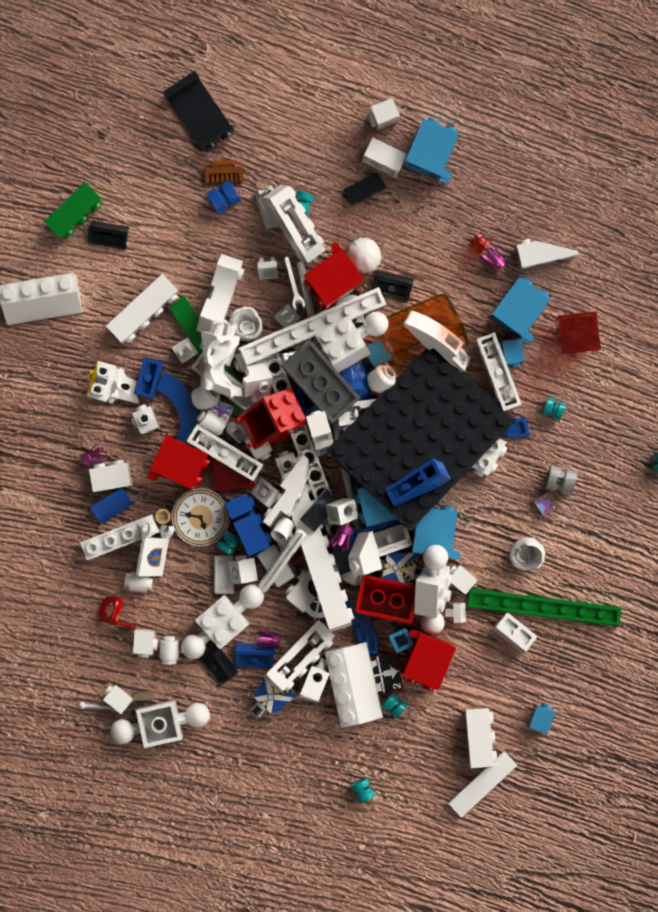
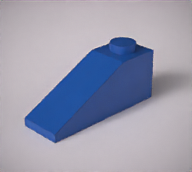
[385,458,451,506]

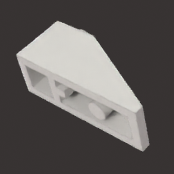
[515,239,578,270]

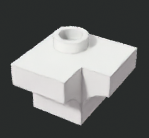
[242,363,273,403]

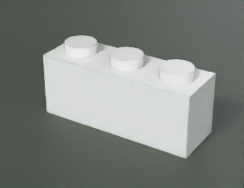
[465,708,497,769]

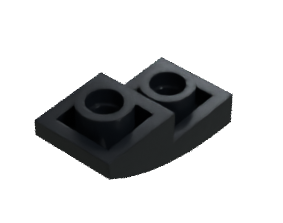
[329,533,352,575]

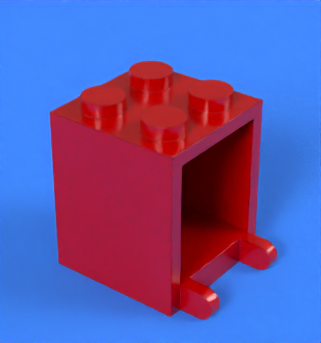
[303,242,365,310]
[234,388,308,450]
[147,435,212,490]
[401,628,456,692]

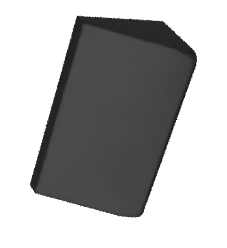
[343,172,386,206]
[88,221,130,250]
[372,270,414,301]
[300,489,336,532]
[199,643,238,686]

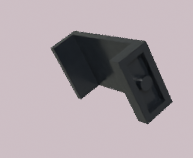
[163,71,234,152]

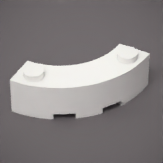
[196,254,245,332]

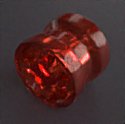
[468,231,492,255]

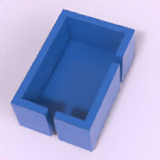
[225,494,273,556]

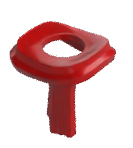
[99,596,136,628]

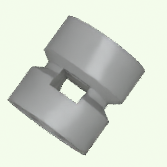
[545,465,577,496]

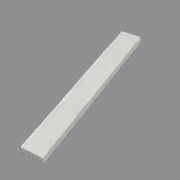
[238,287,387,366]

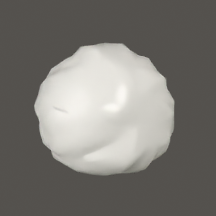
[347,237,381,274]
[229,307,262,341]
[510,537,545,571]

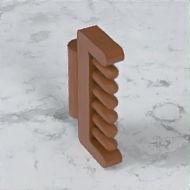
[205,160,244,184]

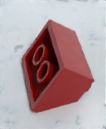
[354,575,416,624]

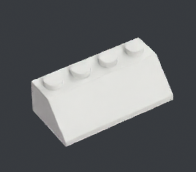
[0,273,83,325]
[325,642,383,728]

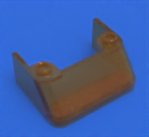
[381,294,470,375]

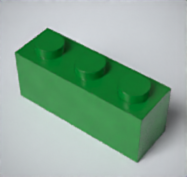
[44,182,103,241]

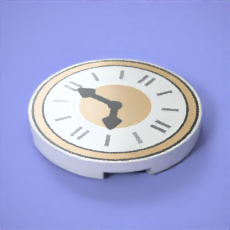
[172,489,230,546]

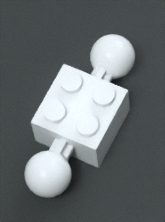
[315,312,388,372]
[414,545,452,635]
[181,584,264,659]
[110,700,210,748]

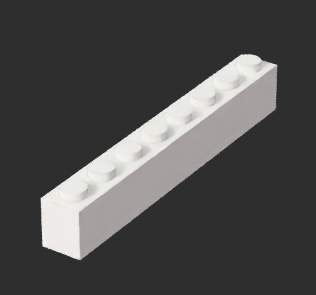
[282,482,354,632]

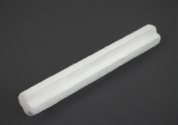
[258,529,306,592]

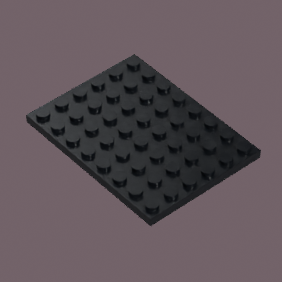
[325,348,516,531]

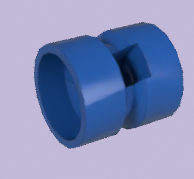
[206,180,241,215]

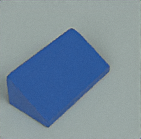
[134,357,164,400]
[90,487,133,524]
[235,643,274,668]

